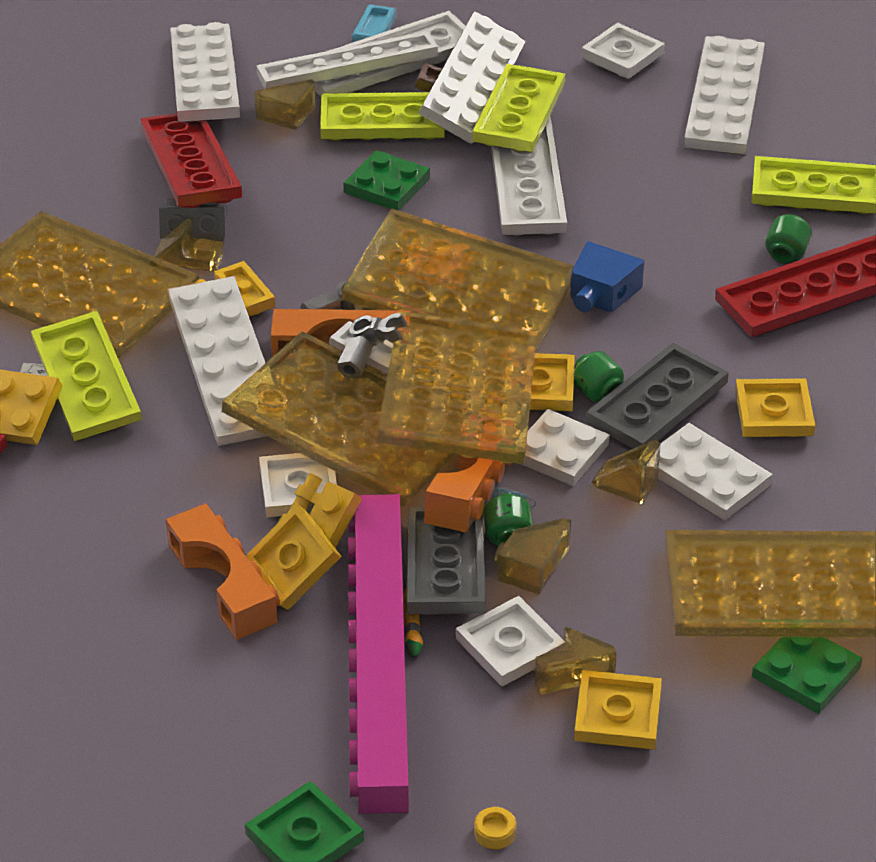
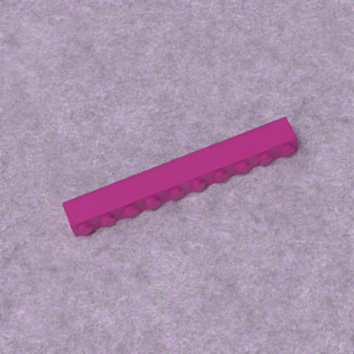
[348,494,409,814]

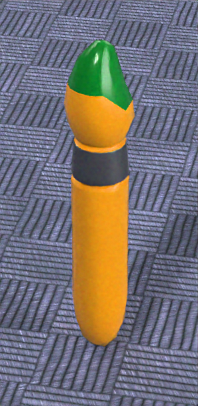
[403,587,423,657]

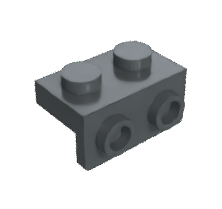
[159,198,227,240]

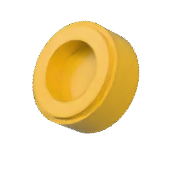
[474,807,516,849]

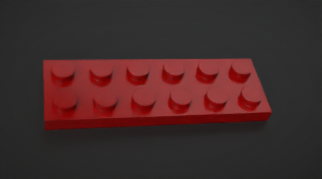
[140,113,242,208]
[715,235,876,338]

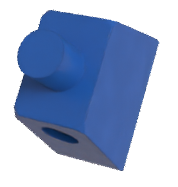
[570,241,645,312]

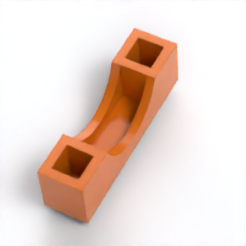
[271,309,411,362]
[424,421,515,533]
[165,503,280,640]

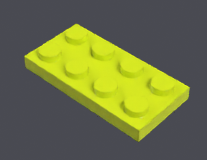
[472,64,565,152]
[321,92,445,140]
[751,156,876,214]
[31,311,142,441]

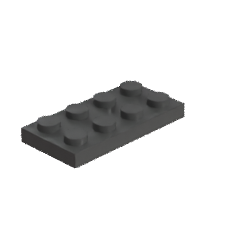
[586,343,729,454]
[407,507,486,615]

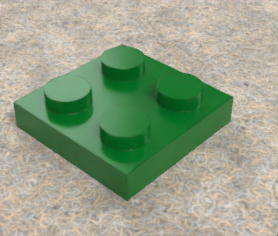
[343,150,430,212]
[752,622,863,714]
[245,781,364,862]

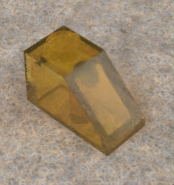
[495,518,572,595]

